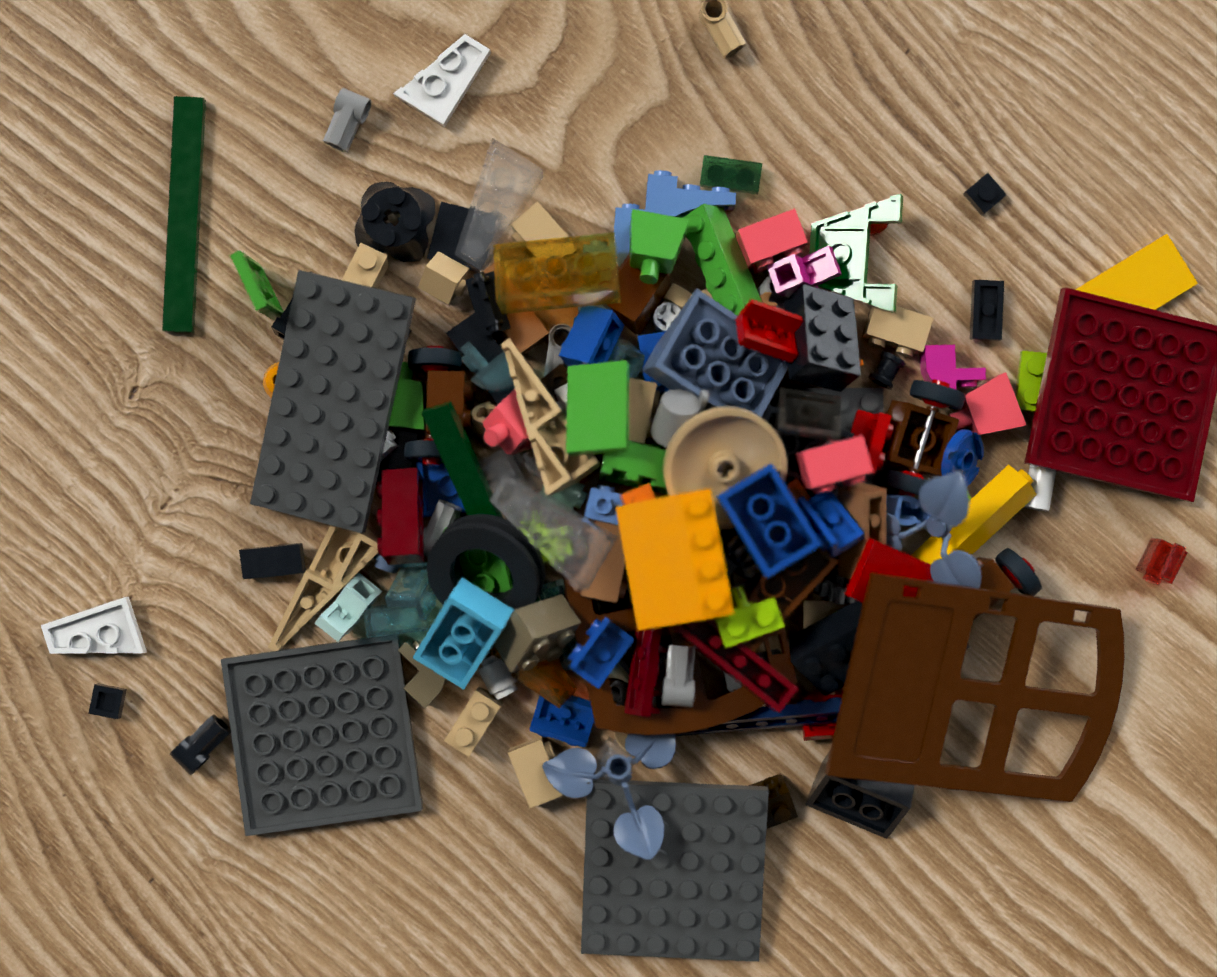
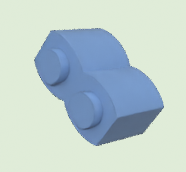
[886,493,931,530]

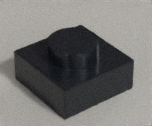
[963,173,1007,216]
[88,683,127,719]

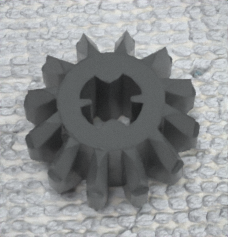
[721,529,761,580]

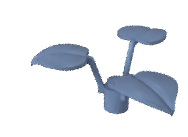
[886,470,982,588]
[542,733,676,860]

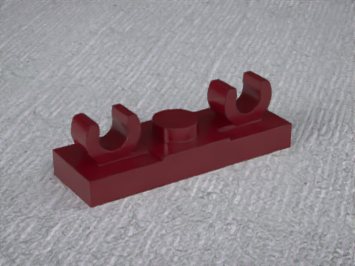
[624,624,670,717]

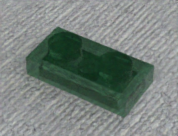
[699,155,762,195]

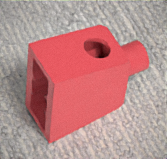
[948,372,1026,435]
[483,389,532,455]

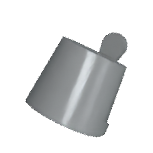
[650,389,709,447]

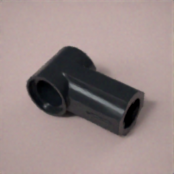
[170,715,231,775]

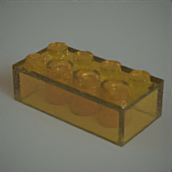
[493,232,622,314]

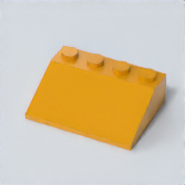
[615,488,734,630]

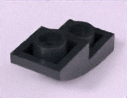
[239,543,306,579]

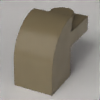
[398,639,447,708]

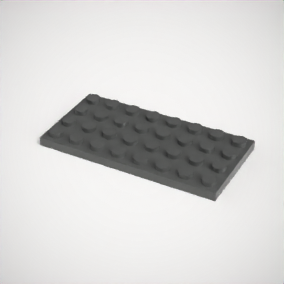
[250,270,416,533]

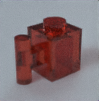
[1135,538,1188,586]

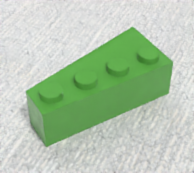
[599,441,669,495]

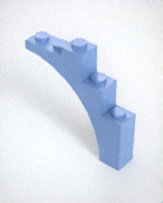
[578,170,736,313]

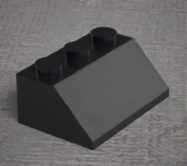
[805,751,915,839]

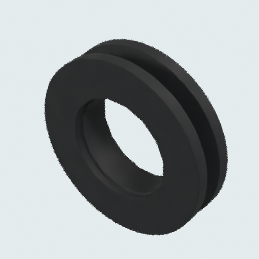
[427,514,545,615]

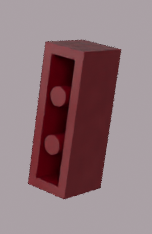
[377,468,424,565]

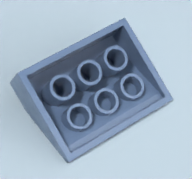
[642,289,788,417]

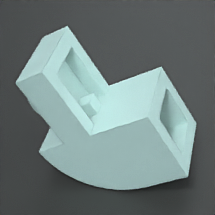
[315,573,382,642]

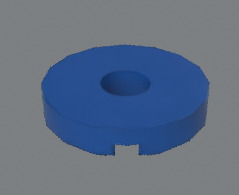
[941,429,984,486]

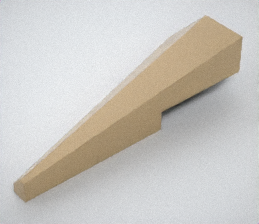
[501,338,602,496]
[268,525,378,651]

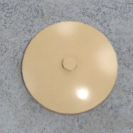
[663,407,787,529]

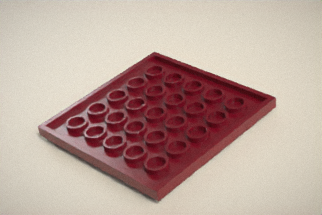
[1024,287,1217,502]

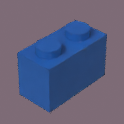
[558,304,625,366]

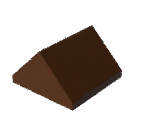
[597,254,671,336]

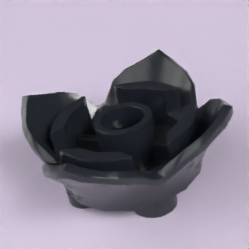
[355,181,435,262]

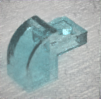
[460,341,514,393]

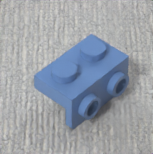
[585,485,623,526]

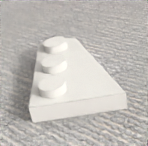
[393,34,491,127]
[41,597,147,654]

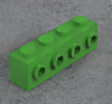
[683,204,762,316]

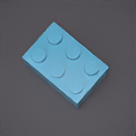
[412,578,514,690]

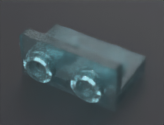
[385,563,437,620]

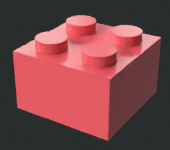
[735,209,808,274]
[795,436,873,493]

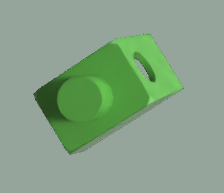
[629,209,689,284]
[389,362,427,431]

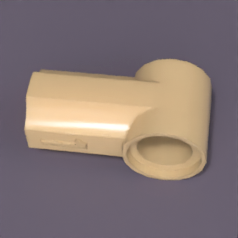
[699,0,746,58]

